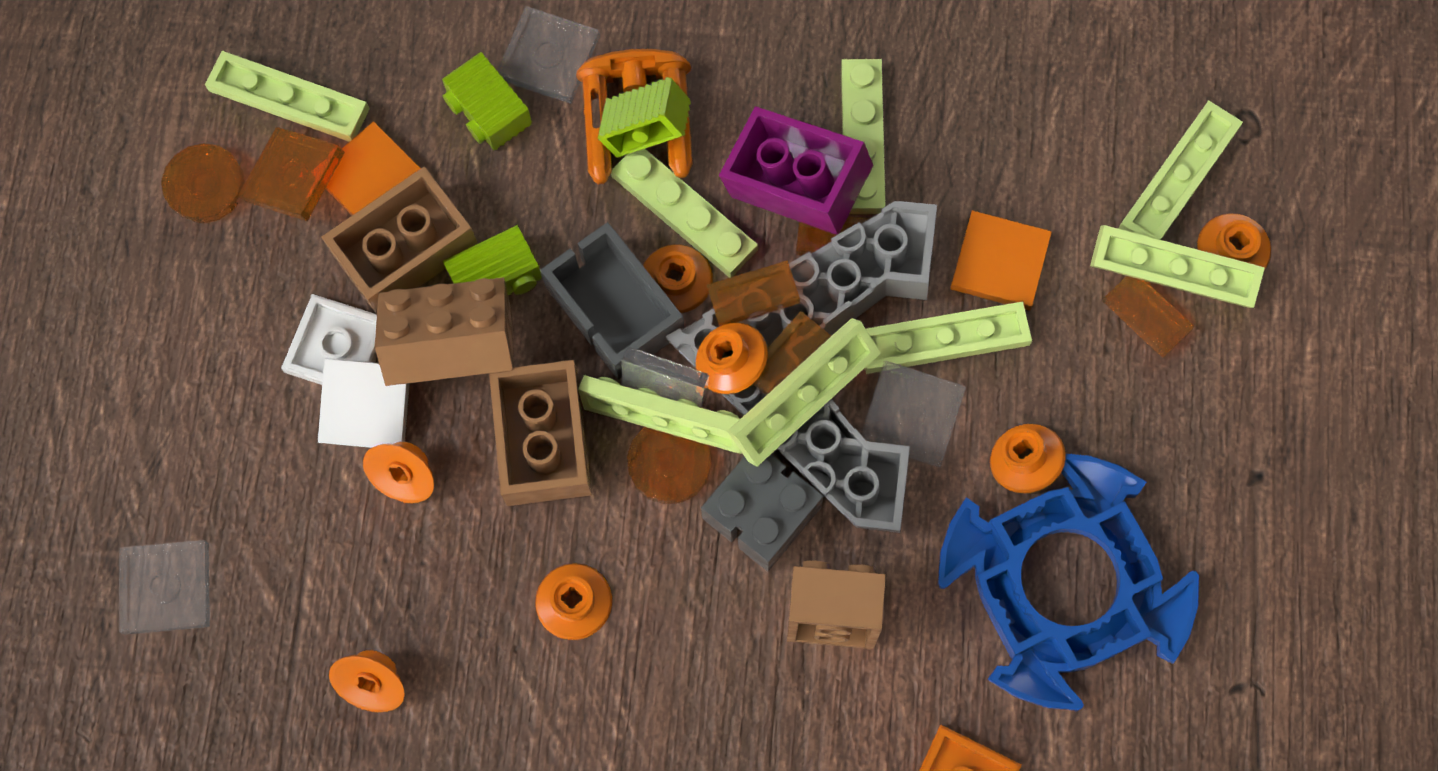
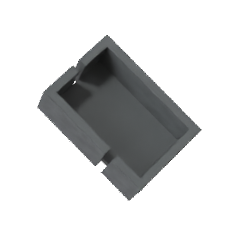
[540,222,684,380]

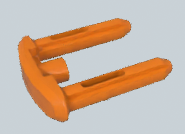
[576,49,693,184]

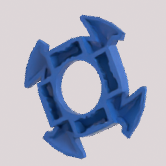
[938,454,1199,711]

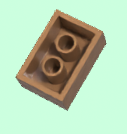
[321,166,478,314]
[375,277,513,386]
[489,360,592,506]
[787,561,886,649]

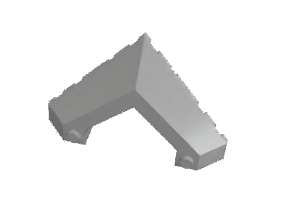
[666,201,937,533]

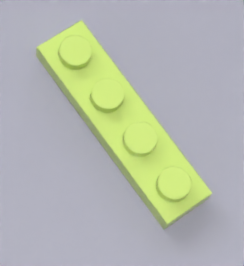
[205,51,370,142]
[841,59,885,214]
[1118,100,1243,240]
[611,149,758,279]
[1090,225,1265,308]
[865,302,1032,374]
[727,318,881,467]
[578,375,742,454]

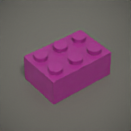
[719,106,874,235]

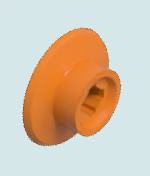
[1197,213,1271,270]
[643,244,713,313]
[695,323,768,394]
[990,424,1066,493]
[363,442,434,503]
[535,563,612,640]
[329,650,405,712]

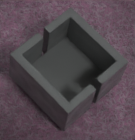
[701,455,823,572]

